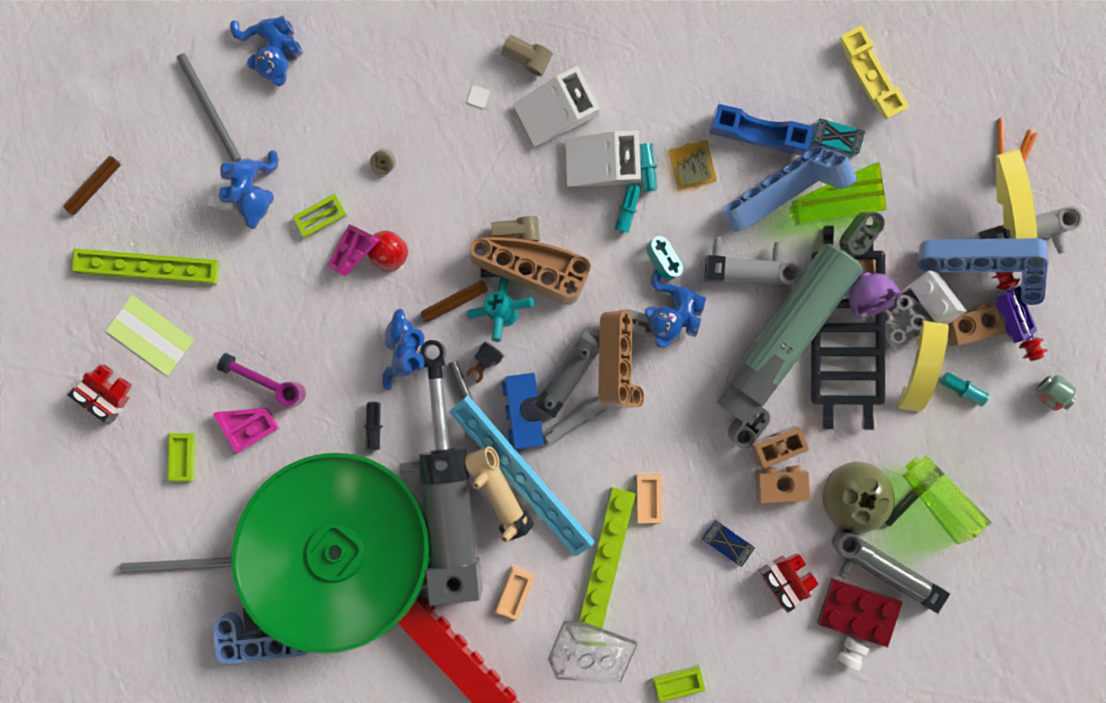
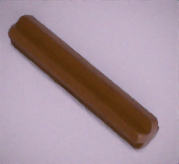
[63,156,121,215]
[421,280,488,322]

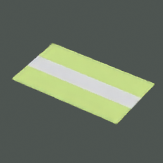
[106,295,194,376]

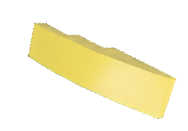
[996,149,1037,239]

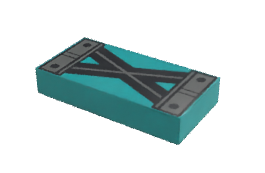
[811,118,865,155]

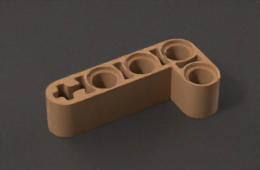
[598,310,644,408]

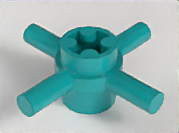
[467,276,535,342]

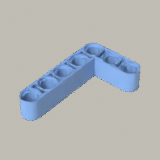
[723,147,857,232]
[918,238,1048,305]

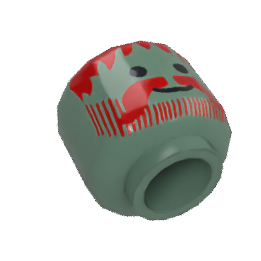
[1036,375,1076,411]

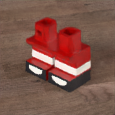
[67,364,132,423]
[758,553,819,613]

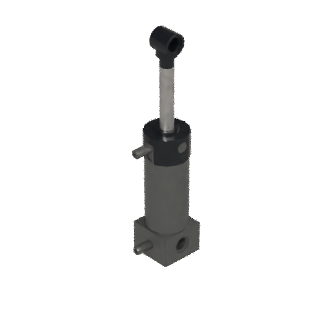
[400,340,483,606]

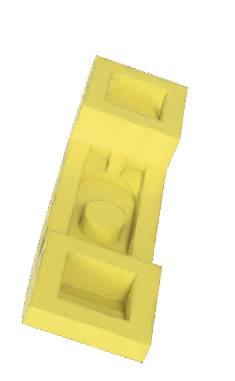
[840,25,909,120]
[897,321,949,412]

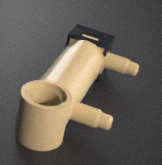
[466,446,534,543]

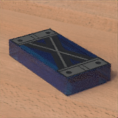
[701,519,755,567]

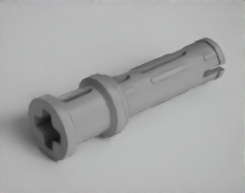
[543,396,613,445]

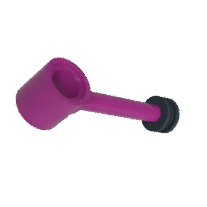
[217,353,306,406]

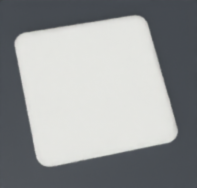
[467,85,490,108]

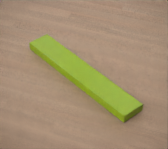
[72,248,219,284]

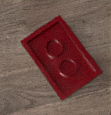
[817,578,903,648]

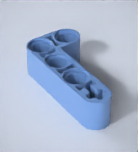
[213,612,308,664]

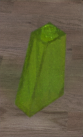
[789,162,887,226]
[902,455,992,545]

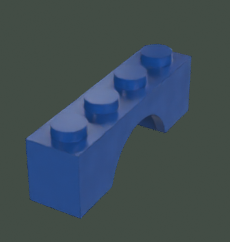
[709,104,814,156]

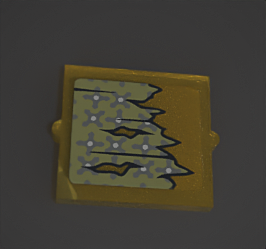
[668,140,717,191]

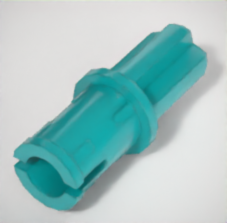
[639,143,657,192]
[614,184,640,233]
[940,372,990,407]

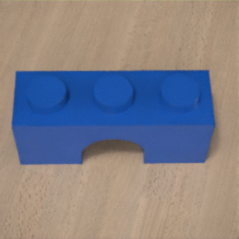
[502,372,544,449]

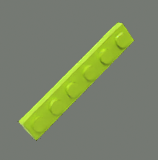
[577,487,636,634]

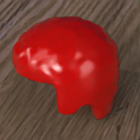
[367,231,408,271]

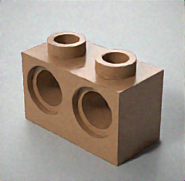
[948,302,1006,346]

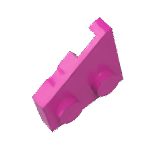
[327,224,379,276]
[213,408,280,454]

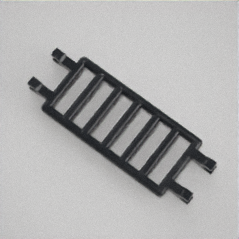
[811,225,886,430]

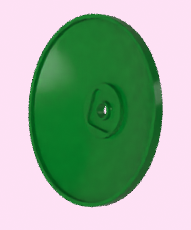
[231,453,430,654]

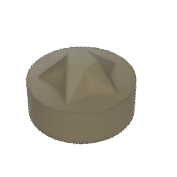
[370,149,396,175]

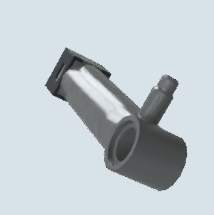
[832,530,951,614]

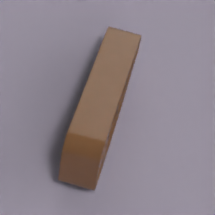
[470,237,591,305]

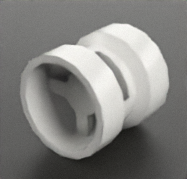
[837,637,870,671]

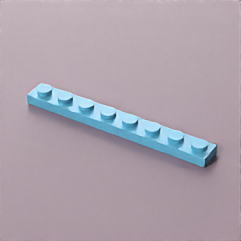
[449,396,595,557]

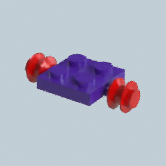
[992,272,1048,362]

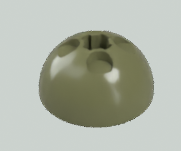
[822,462,895,533]

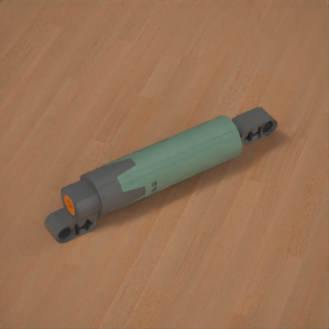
[717,211,885,449]

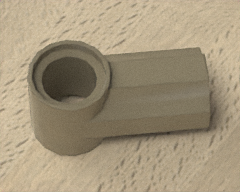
[501,34,553,76]
[491,216,540,242]

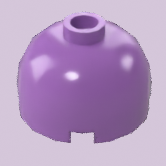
[849,272,902,319]

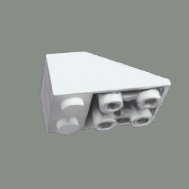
[513,66,600,148]
[565,130,641,187]
[871,271,966,353]

